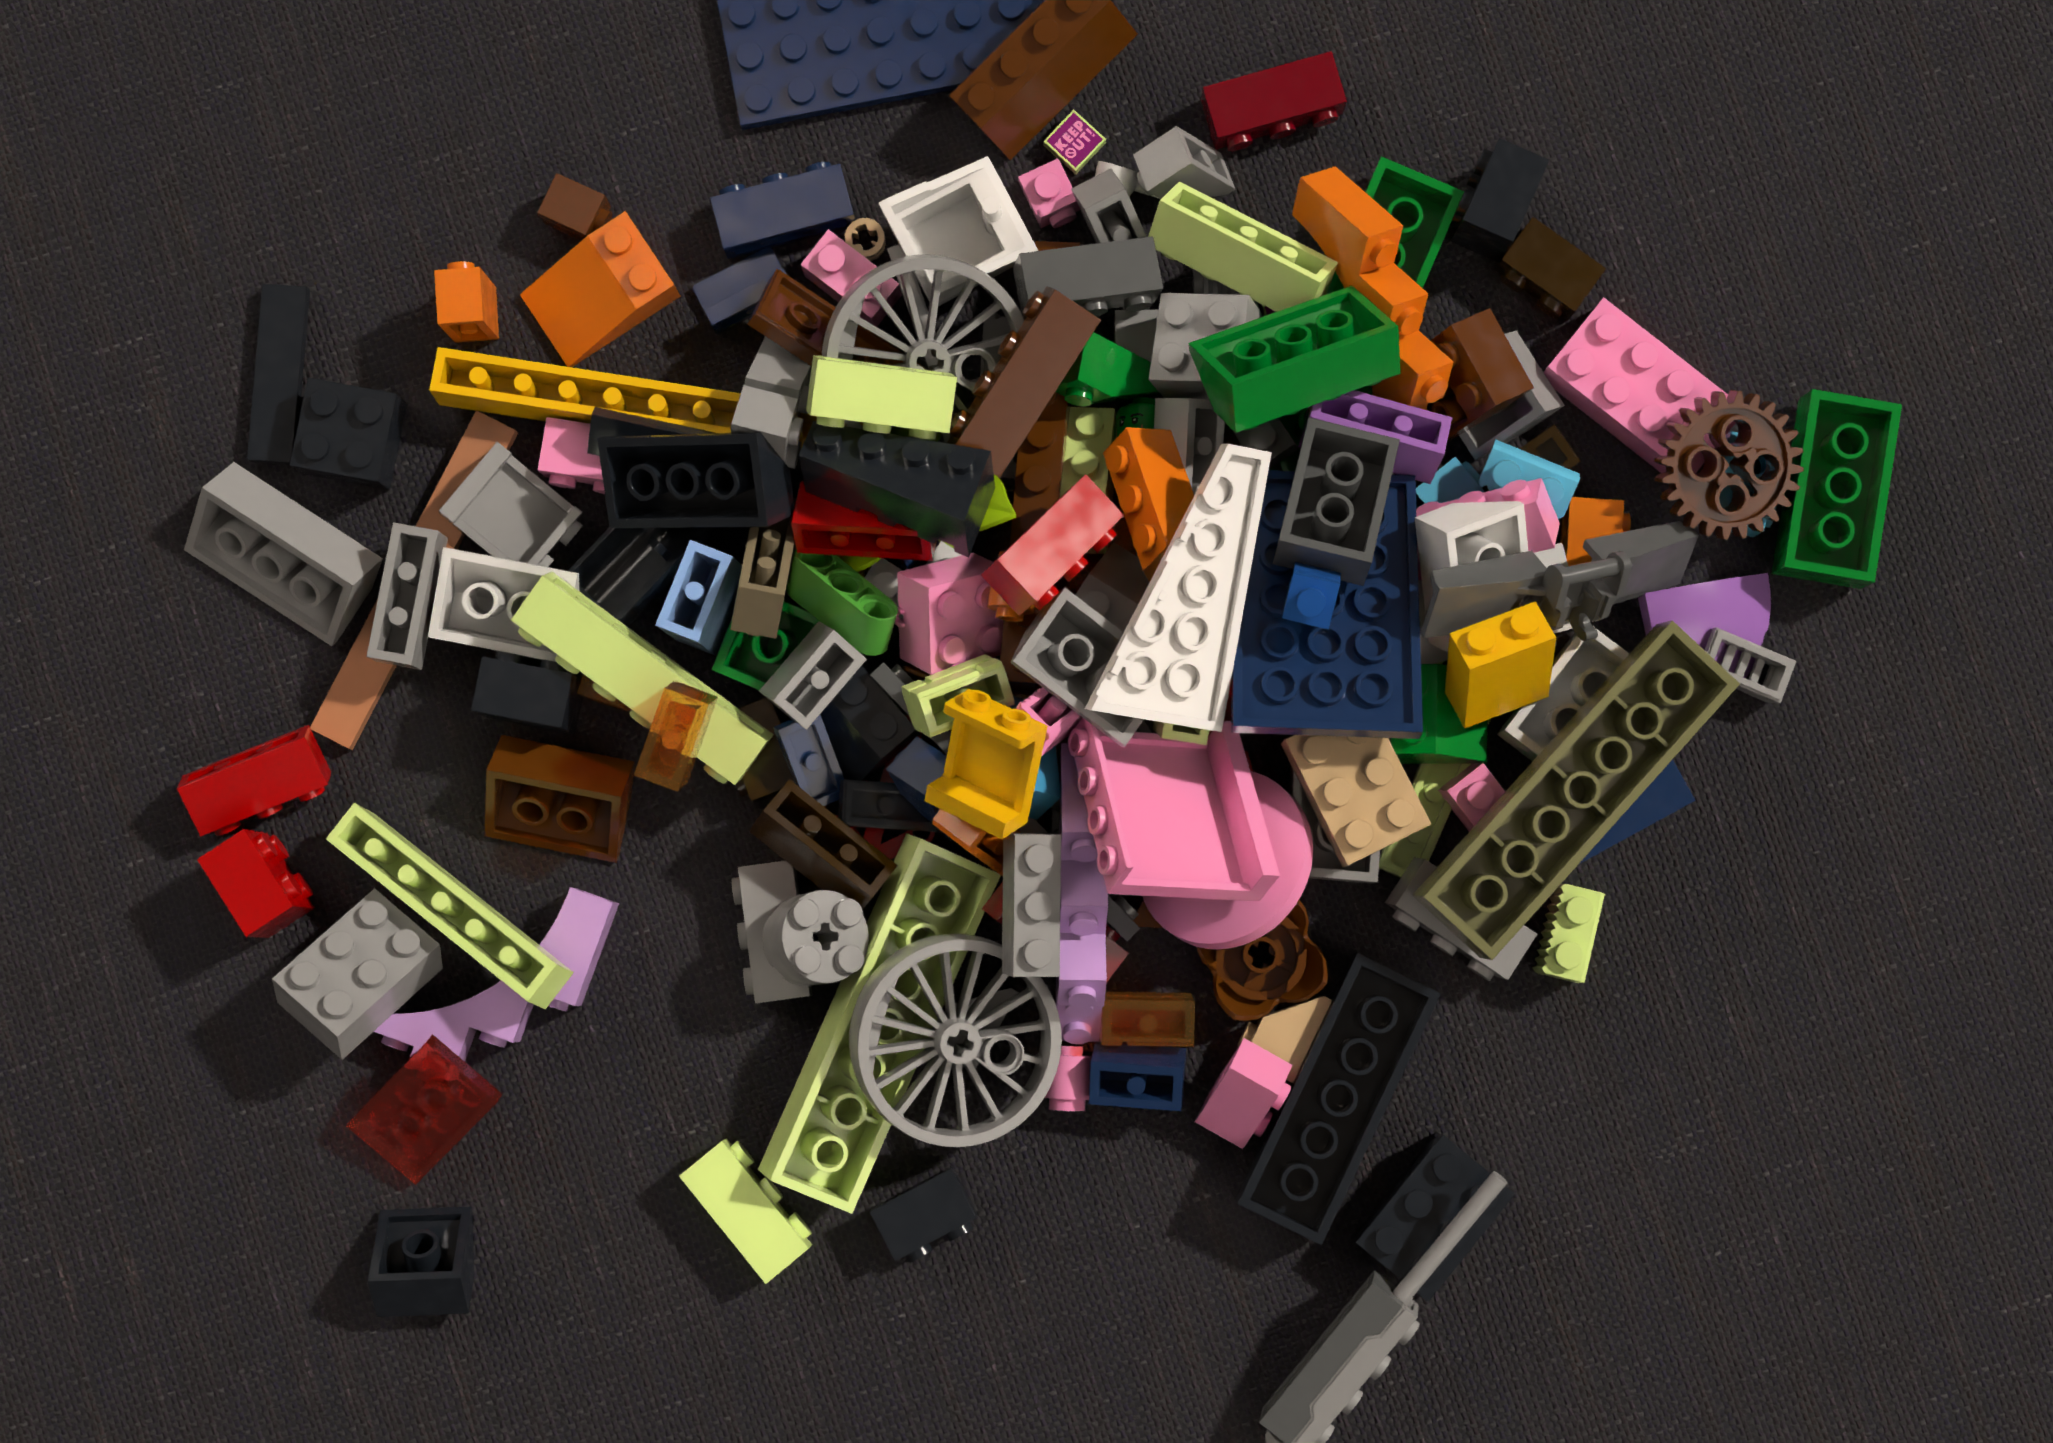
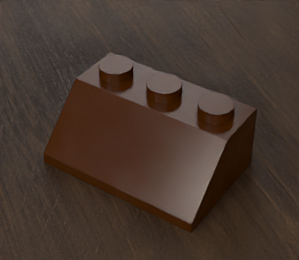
[484,735,634,863]

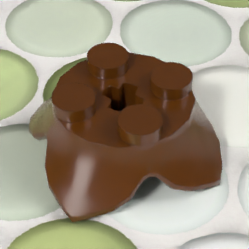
[1197,900,1328,1021]

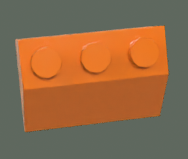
[1103,427,1194,583]

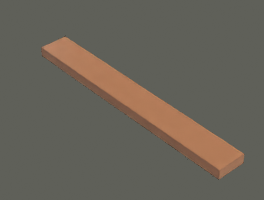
[310,410,518,750]

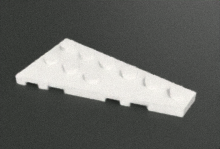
[1084,444,1272,732]

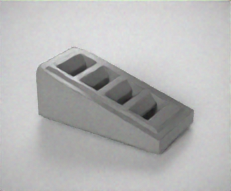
[1705,627,1796,703]

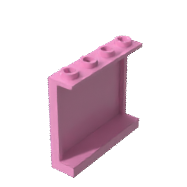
[1068,717,1280,901]

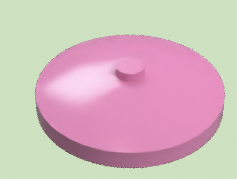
[1142,771,1313,949]

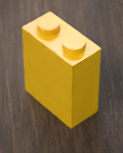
[1445,601,1556,728]

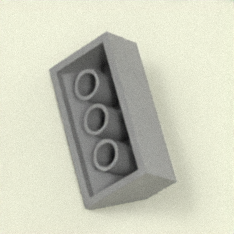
[184,462,383,646]

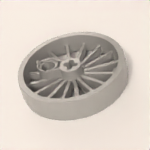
[822,254,1024,443]
[849,934,1062,1147]

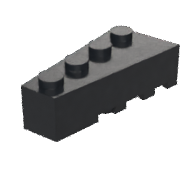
[799,421,995,558]

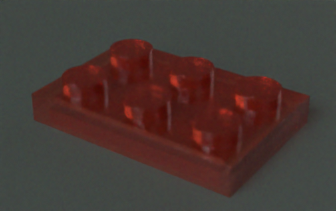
[346,1034,502,1185]

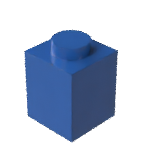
[1282,562,1341,630]

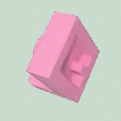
[1018,158,1080,228]

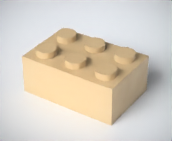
[1281,735,1431,868]

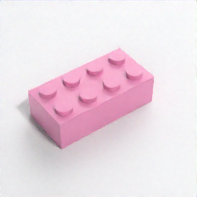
[1543,297,1736,474]

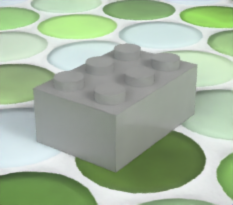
[272,888,443,1060]

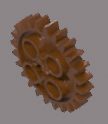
[1654,390,1804,540]

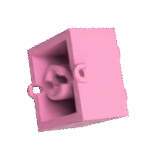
[895,553,1003,675]

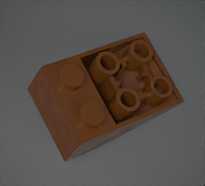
[1427,308,1534,442]

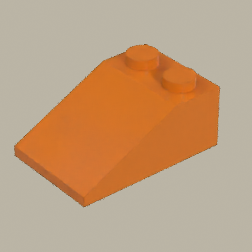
[520,211,681,367]

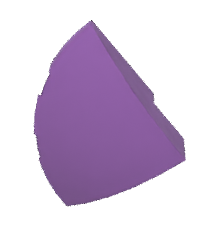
[1638,573,1771,678]

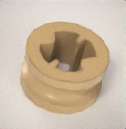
[845,218,886,261]

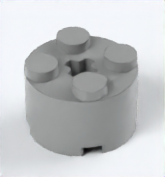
[762,890,869,986]

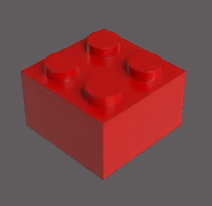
[197,829,315,938]

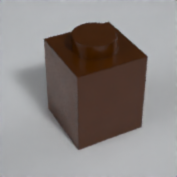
[537,173,613,241]

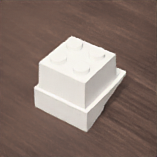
[879,156,1038,306]

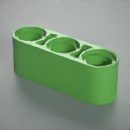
[786,549,898,656]

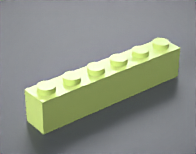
[511,572,774,785]
[326,803,574,1009]

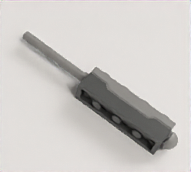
[1259,1171,1507,1443]

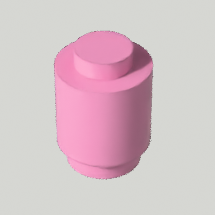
[1045,1045,1092,1111]

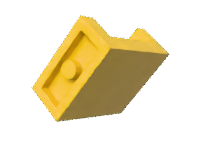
[924,689,1048,839]

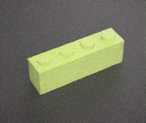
[1148,181,1338,312]

